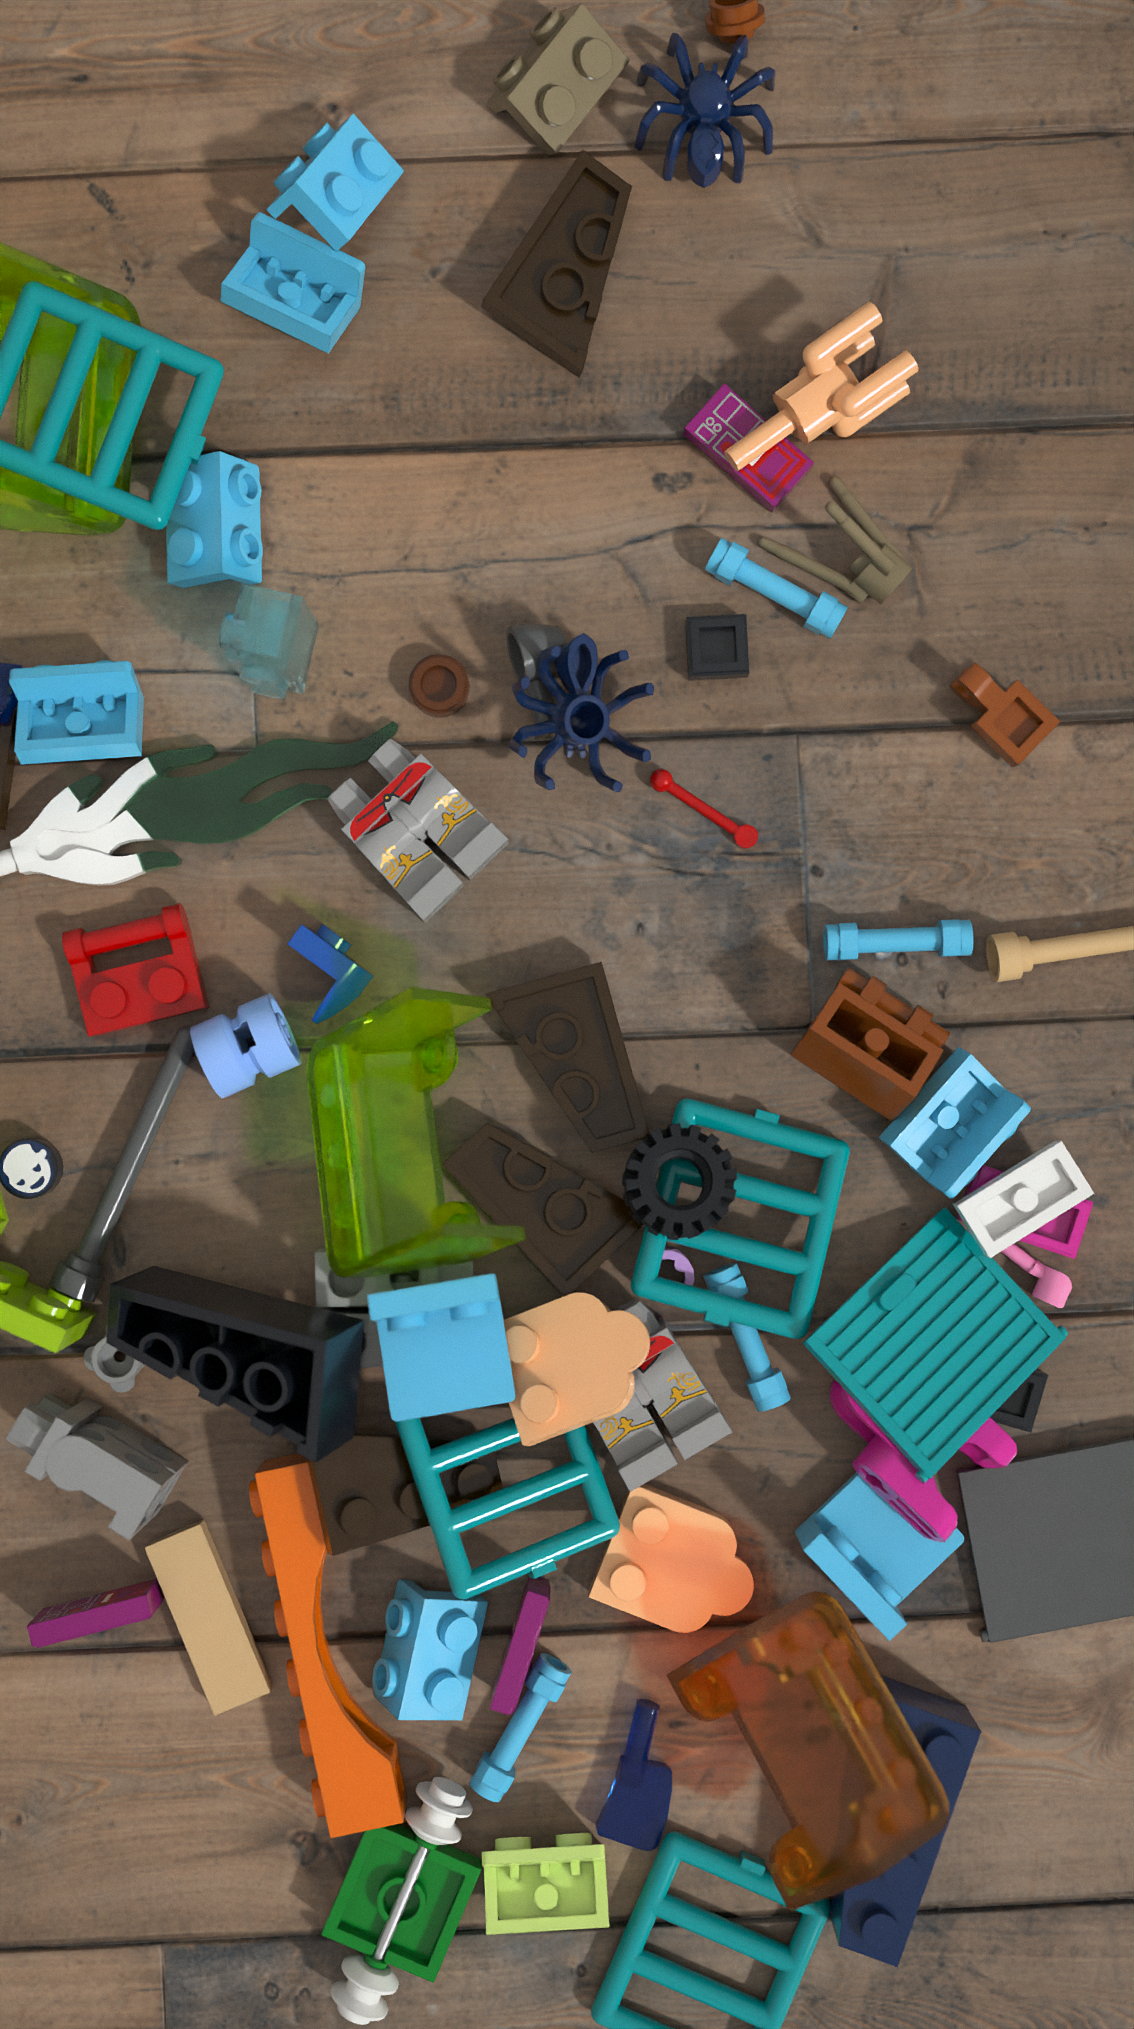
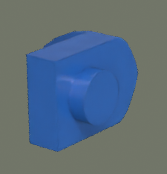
[287,924,374,1024]

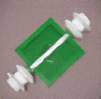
[321,1777,482,2025]

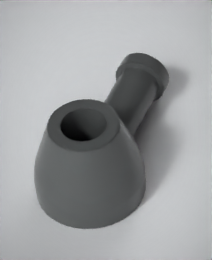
[506,623,566,738]

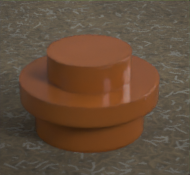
[705,0,765,43]

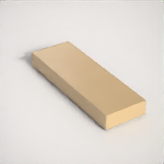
[144,1519,273,1716]

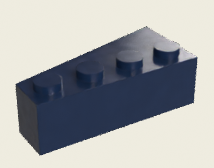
[829,1665,981,1967]

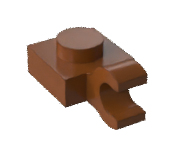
[949,663,1060,767]

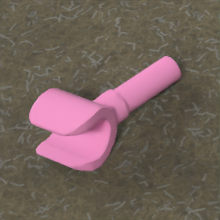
[1001,1243,1072,1308]

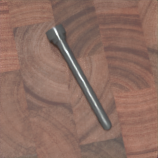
[49,1026,195,1302]

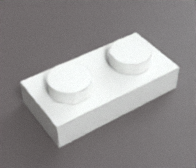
[953,1140,1094,1258]

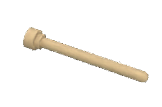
[985,926,1134,982]

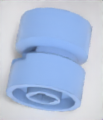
[190,993,302,1099]

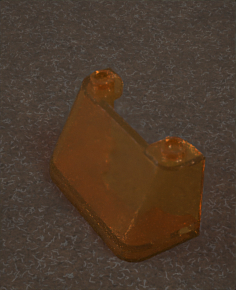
[667,1591,949,1912]

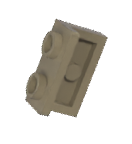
[486,3,630,156]

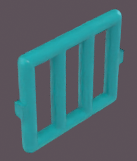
[0,281,224,530]
[631,1098,850,1339]
[395,1417,620,1599]
[591,1831,831,2029]

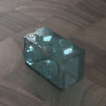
[219,583,319,699]

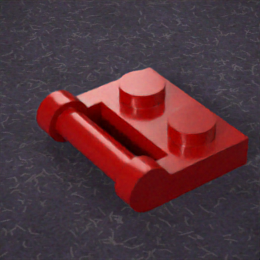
[62,903,209,1037]

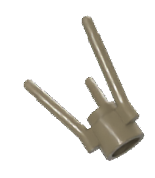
[758,476,913,604]

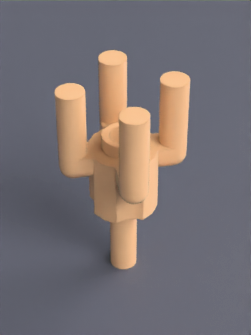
[724,301,918,472]

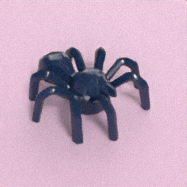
[635,33,775,188]
[509,633,654,792]

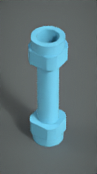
[705,538,848,639]
[823,919,973,961]
[703,1263,791,1412]
[469,1653,572,1802]

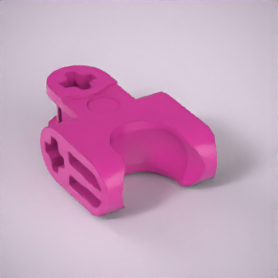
[829,1379,1017,1543]

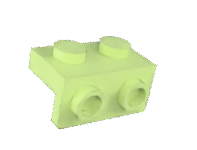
[482,1833,609,1935]

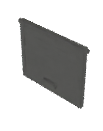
[956,1436,1134,1643]

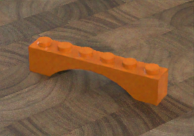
[249,1453,408,1838]

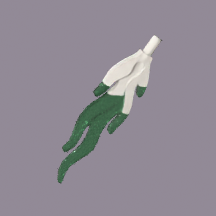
[0,722,399,886]

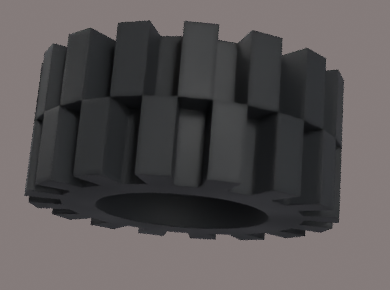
[622,1123,738,1240]

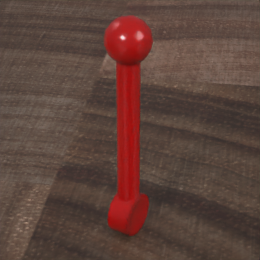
[650,769,758,849]

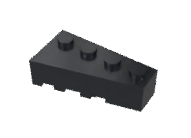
[106,1266,364,1463]

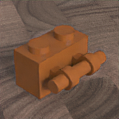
[791,967,950,1122]

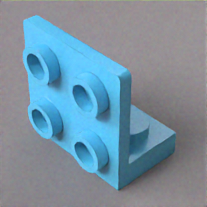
[367,1273,516,1422]
[794,1472,964,1641]

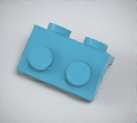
[266,114,404,252]
[220,212,366,354]
[166,451,263,588]
[9,660,144,765]
[878,1047,1031,1199]
[372,1579,488,1720]

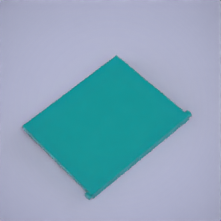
[803,1207,1068,1484]

